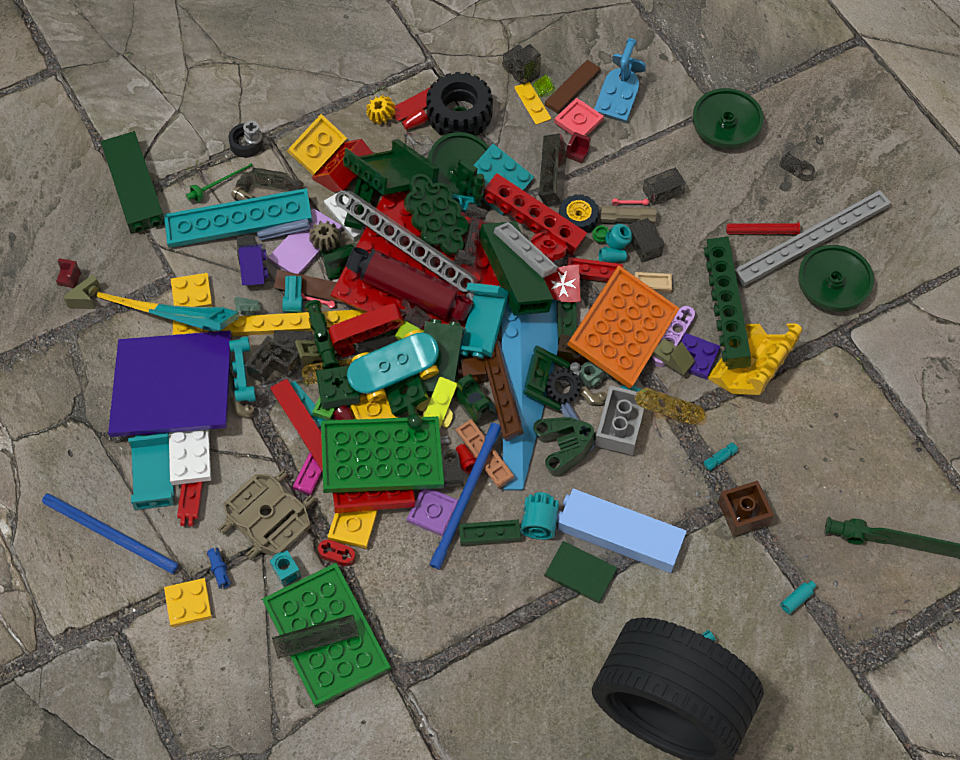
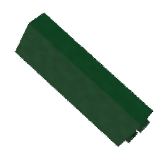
[101,131,165,234]
[478,221,553,316]

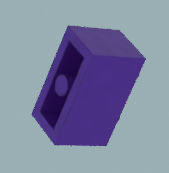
[238,244,269,285]

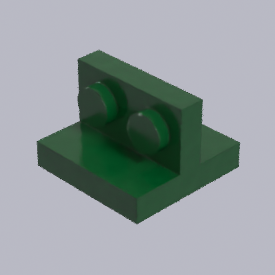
[320,243,357,279]

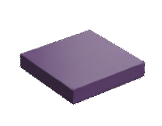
[407,489,458,536]

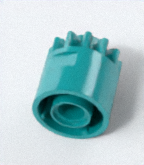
[520,492,559,540]

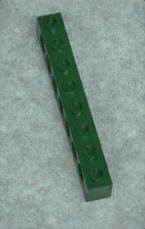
[703,236,751,370]

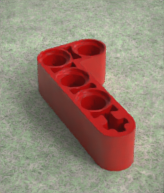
[329,304,404,357]

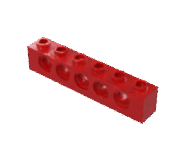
[483,173,587,256]

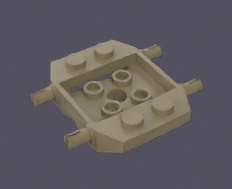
[218,470,316,560]

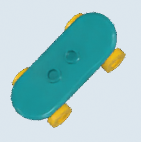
[347,330,439,402]

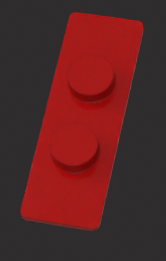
[393,88,430,121]

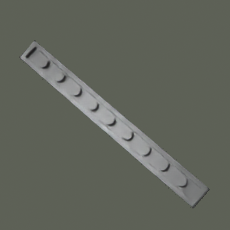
[735,190,891,287]

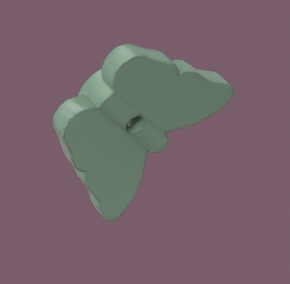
[234,297,261,315]

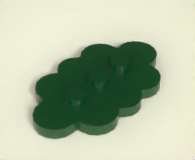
[404,173,469,256]

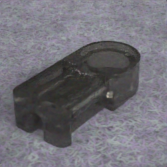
[779,151,815,181]

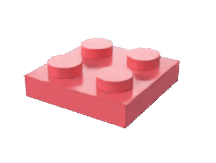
[554,98,604,136]

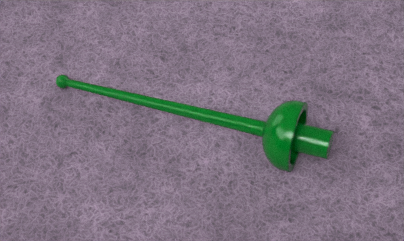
[185,163,252,202]

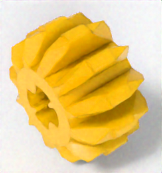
[366,94,396,125]

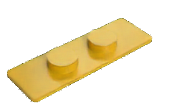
[514,82,551,125]

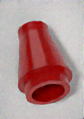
[401,108,429,131]
[456,444,477,474]

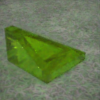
[532,74,554,98]

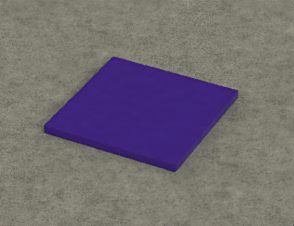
[108,330,232,437]

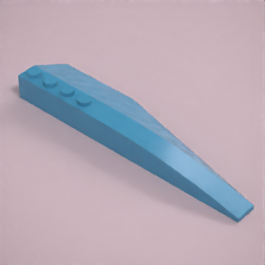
[501,299,558,491]

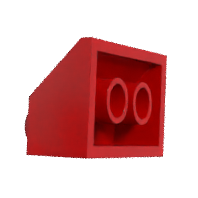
[311,139,374,192]

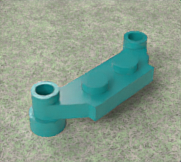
[229,336,256,402]

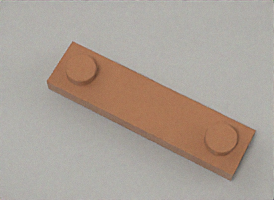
[455,419,515,489]

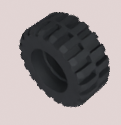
[426,72,493,136]

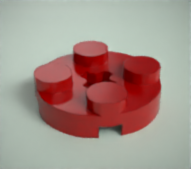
[531,232,567,262]

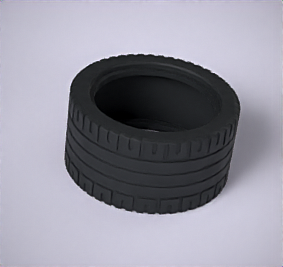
[592,617,764,760]

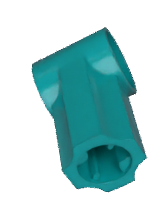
[282,276,303,313]

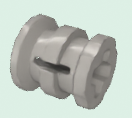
[243,120,262,145]

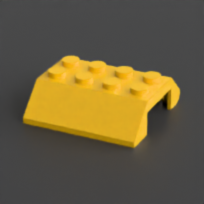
[707,323,803,395]

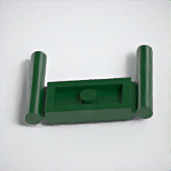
[523,345,571,411]

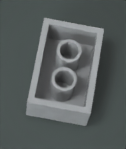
[595,385,648,455]

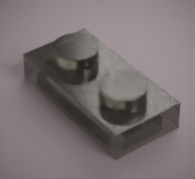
[273,330,313,351]

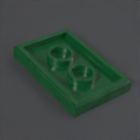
[544,541,618,604]

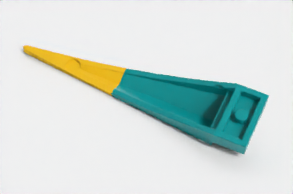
[97,292,239,331]

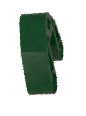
[533,417,596,476]

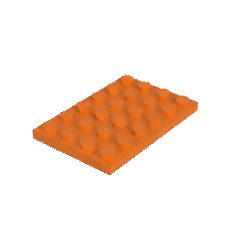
[567,266,680,389]

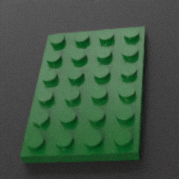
[321,416,444,493]
[262,563,391,708]

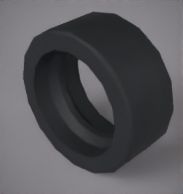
[228,123,263,158]

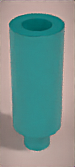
[780,581,817,615]

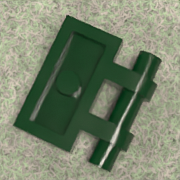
[456,159,486,204]

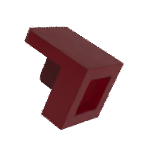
[566,132,591,164]
[56,258,81,288]

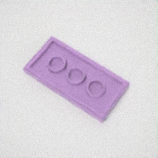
[268,208,342,274]

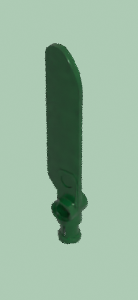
[824,517,960,559]

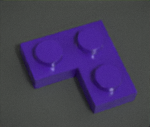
[681,333,720,380]

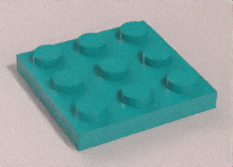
[474,143,534,215]

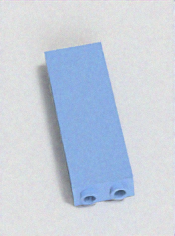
[557,489,686,573]

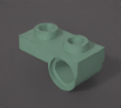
[580,362,612,389]

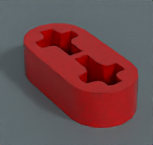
[318,540,356,567]

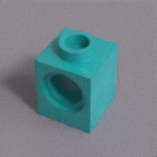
[269,551,301,587]

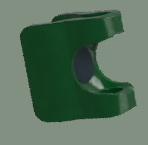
[455,374,497,425]

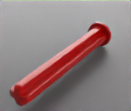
[726,221,800,235]

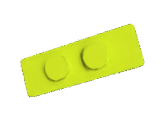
[424,377,457,429]

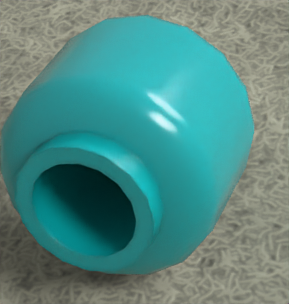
[605,224,633,250]

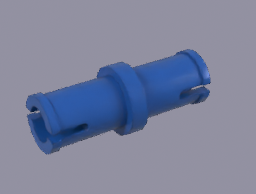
[207,548,231,589]

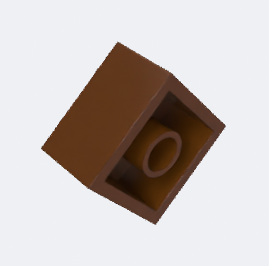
[718,481,774,537]

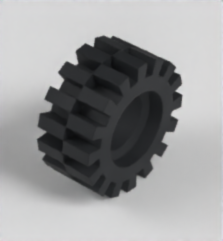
[545,368,581,404]

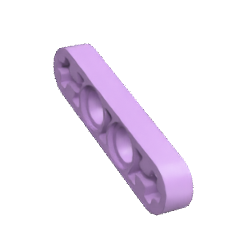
[651,306,695,367]

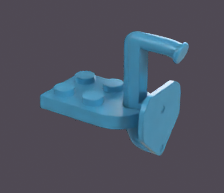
[594,38,646,123]

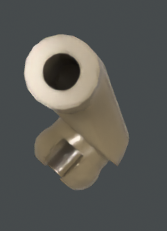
[579,386,607,405]
[230,396,254,418]

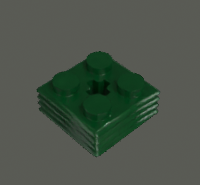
[316,365,360,409]

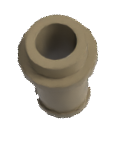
[231,187,255,200]

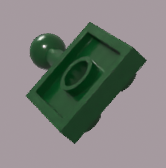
[385,373,429,430]

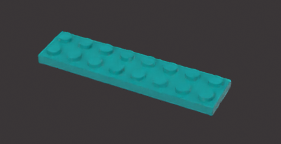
[164,188,313,248]

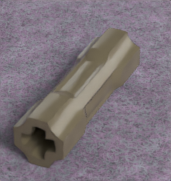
[600,206,656,224]

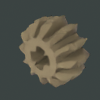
[309,220,340,252]

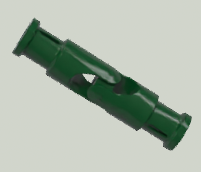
[305,300,340,369]

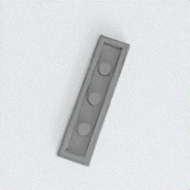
[494,222,558,278]

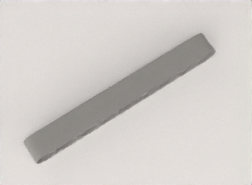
[335,191,477,292]

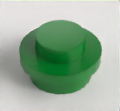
[592,225,609,243]

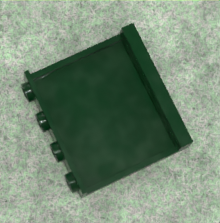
[343,139,439,195]

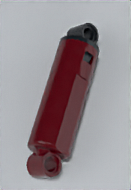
[346,247,473,321]

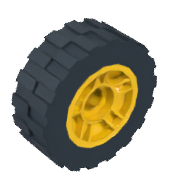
[559,194,599,233]

